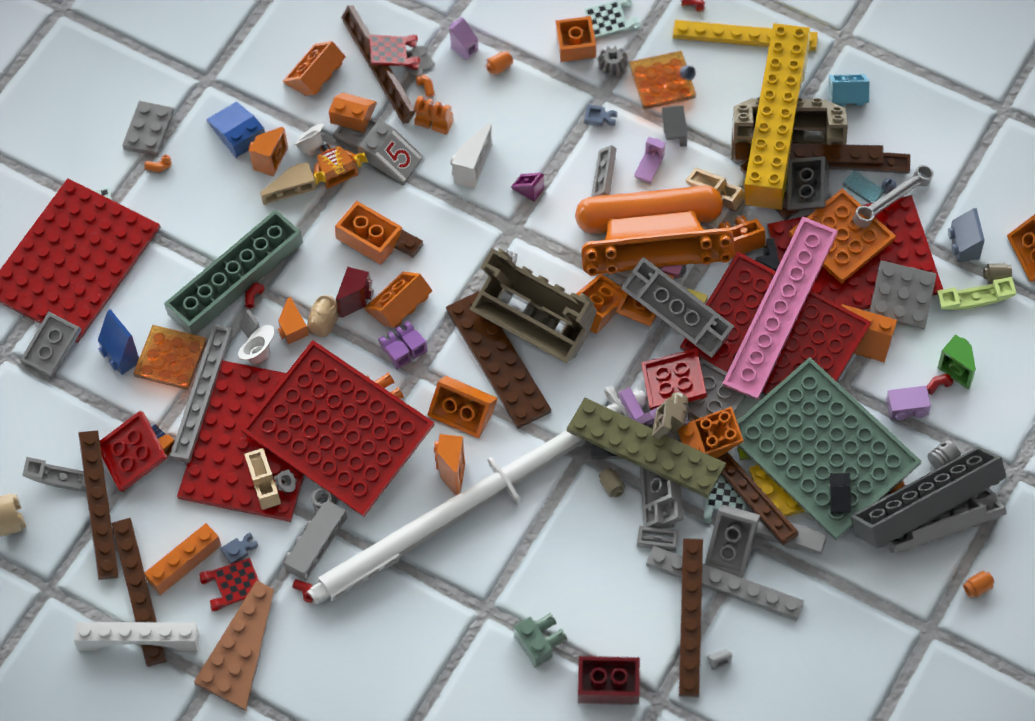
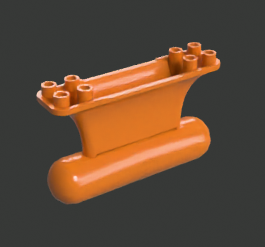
[575,185,734,276]

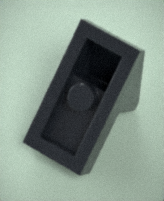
[755,238,780,271]
[830,473,851,513]

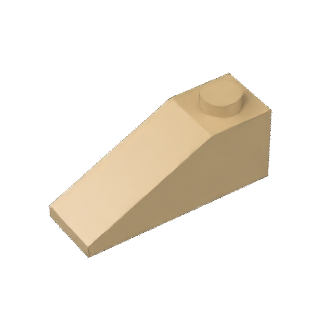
[260,162,316,205]

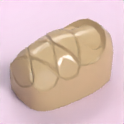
[307,295,339,337]

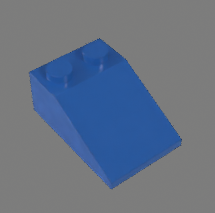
[206,101,265,158]
[98,309,141,375]

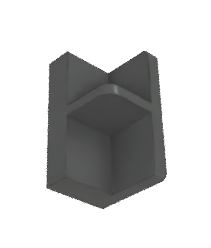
[662,106,688,147]

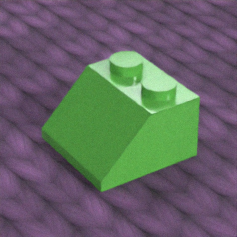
[937,334,976,390]

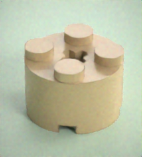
[0,493,26,537]

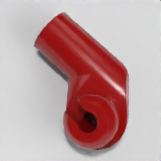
[292,579,313,603]

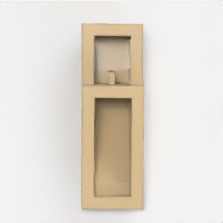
[685,167,745,211]
[244,448,281,510]

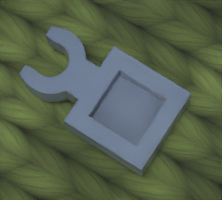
[584,105,617,126]
[220,533,258,564]

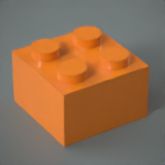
[555,16,596,62]

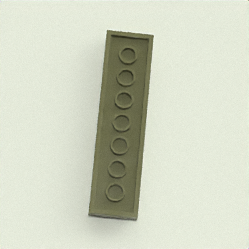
[567,397,726,498]

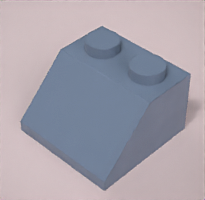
[948,208,985,262]

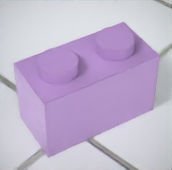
[886,386,931,420]

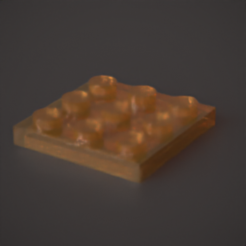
[629,50,696,110]
[133,325,207,390]

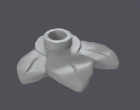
[403,46,435,77]

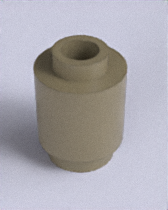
[983,263,1012,283]
[599,468,626,498]

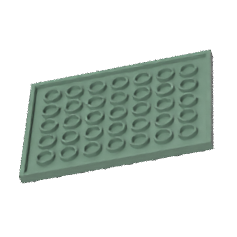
[737,357,921,540]

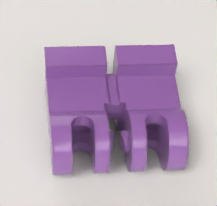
[378,321,428,369]

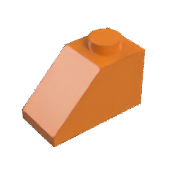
[277,297,309,345]

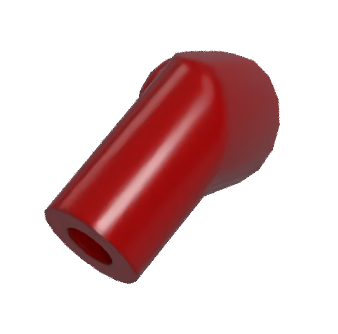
[681,0,706,11]
[245,282,265,308]
[926,374,953,395]

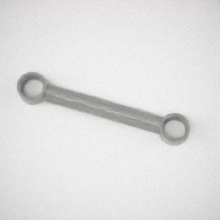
[853,165,934,228]

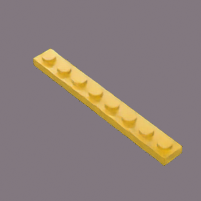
[673,20,818,51]

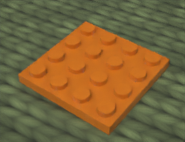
[788,188,896,284]

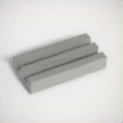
[637,526,679,551]

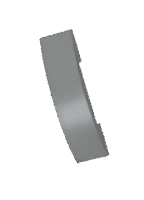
[22,457,86,491]

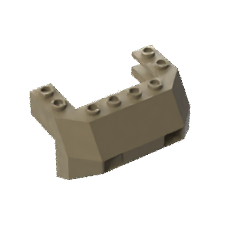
[731,97,848,159]
[469,248,597,363]

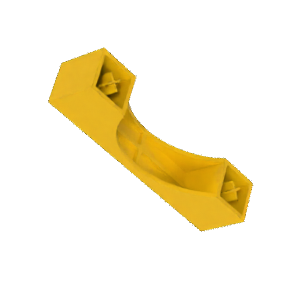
[744,23,810,210]

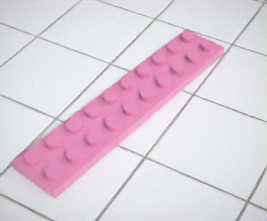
[722,216,838,400]

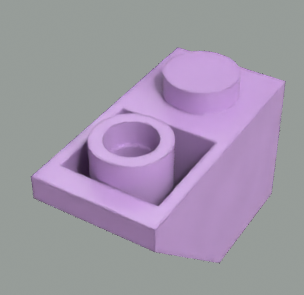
[449,16,479,60]

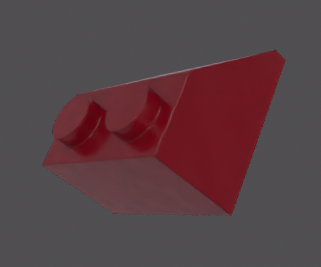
[336,267,374,318]

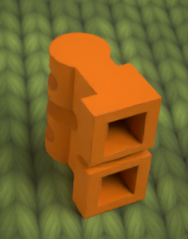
[414,96,454,135]

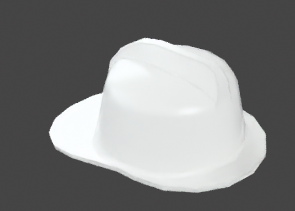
[293,123,324,156]
[238,325,275,367]

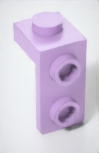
[634,137,666,183]
[618,387,658,426]

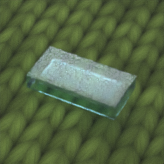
[843,170,884,203]

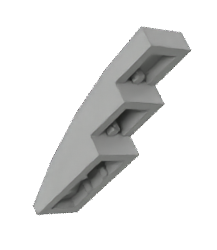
[755,519,828,554]

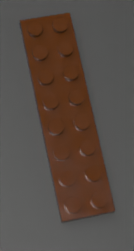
[446,291,551,429]

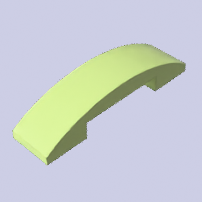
[937,277,1017,310]

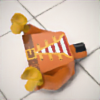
[313,143,368,189]

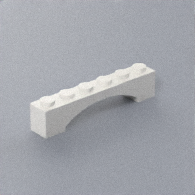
[74,622,200,651]

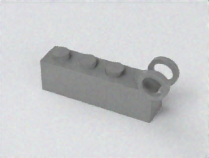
[283,488,347,581]

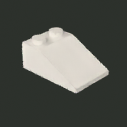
[450,123,493,189]

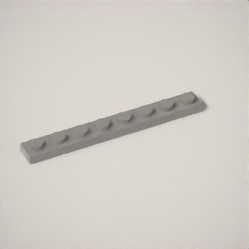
[170,325,232,463]
[646,546,804,621]

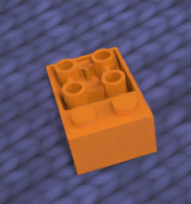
[678,406,744,459]

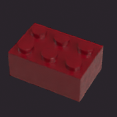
[578,656,640,705]

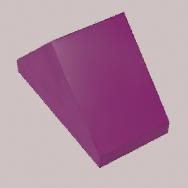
[511,172,545,202]

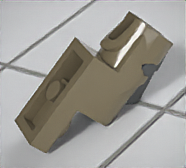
[652,393,689,440]

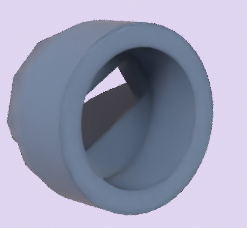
[680,65,696,81]
[881,178,896,194]

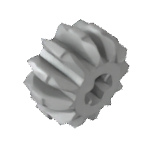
[598,45,628,77]

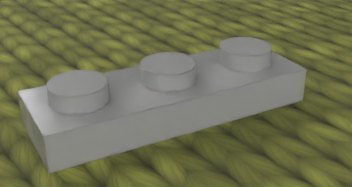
[591,145,617,197]

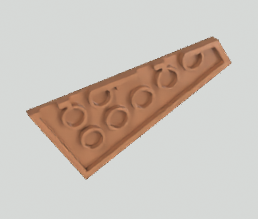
[194,580,275,712]

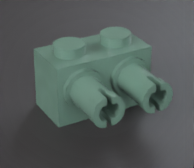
[513,613,568,668]

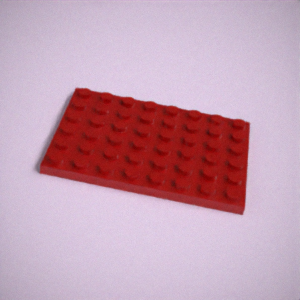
[0,178,161,343]
[767,195,943,310]
[680,252,872,395]
[241,340,435,517]
[177,361,305,522]

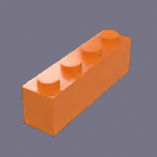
[144,523,222,595]

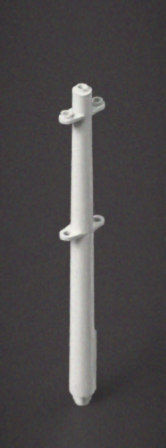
[307,386,648,605]

